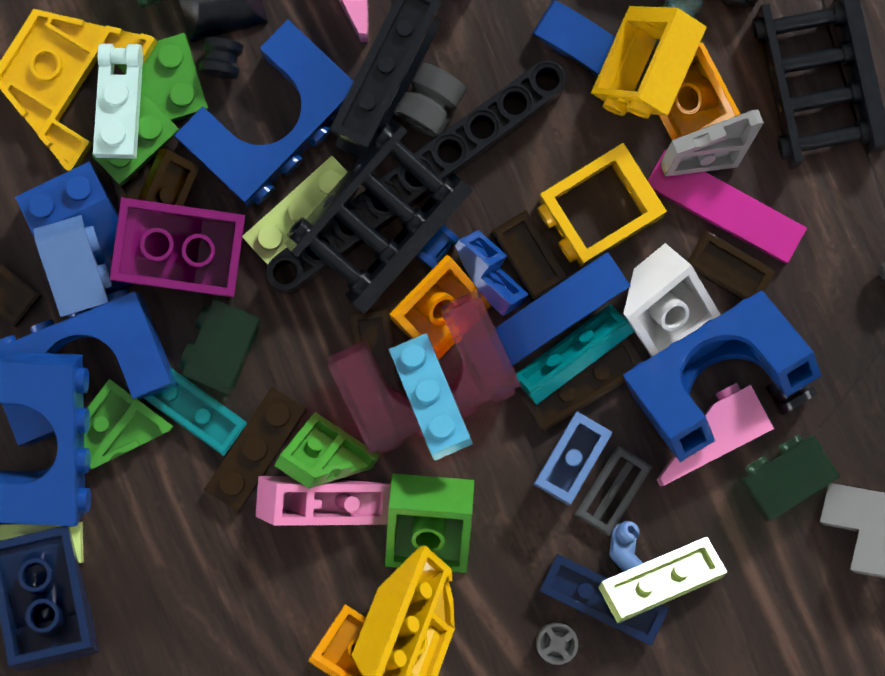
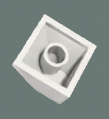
[623,243,721,357]

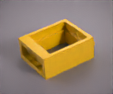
[591,6,707,119]
[537,143,667,268]

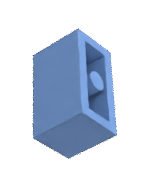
[33,215,112,317]
[533,411,613,505]

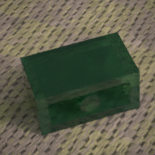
[179,299,263,396]
[739,433,841,521]

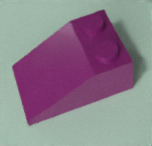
[110,197,245,298]

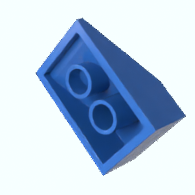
[15,161,134,296]

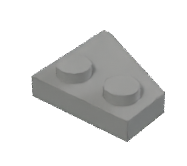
[660,109,764,177]

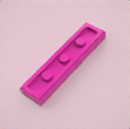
[648,150,807,265]

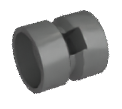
[394,63,467,138]

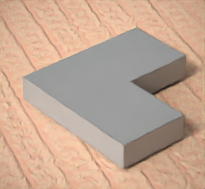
[820,483,885,579]

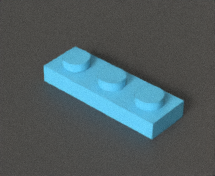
[389,333,473,460]

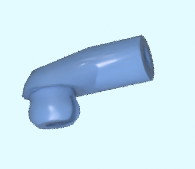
[609,521,643,572]

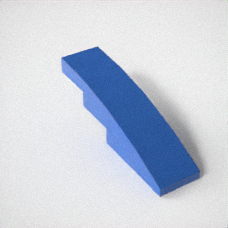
[470,252,631,380]

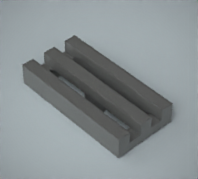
[574,445,652,537]

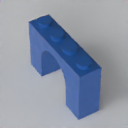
[174,19,354,208]
[0,289,178,447]
[623,290,821,462]
[0,351,91,526]

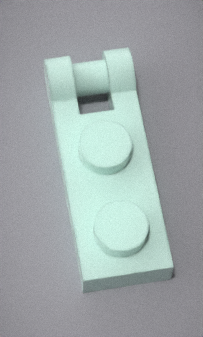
[93,44,143,159]

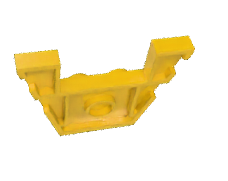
[0,9,158,171]

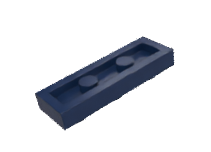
[539,554,669,646]

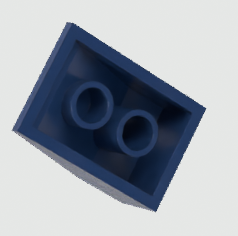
[0,526,100,672]

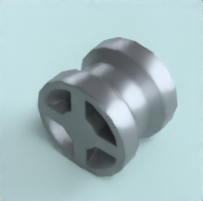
[536,622,578,665]

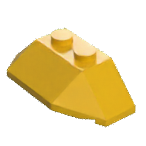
[351,545,455,676]

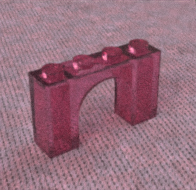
[328,289,521,453]

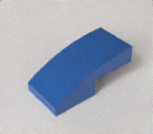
[532,0,615,77]
[455,230,529,316]

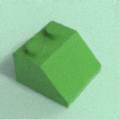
[385,473,474,573]

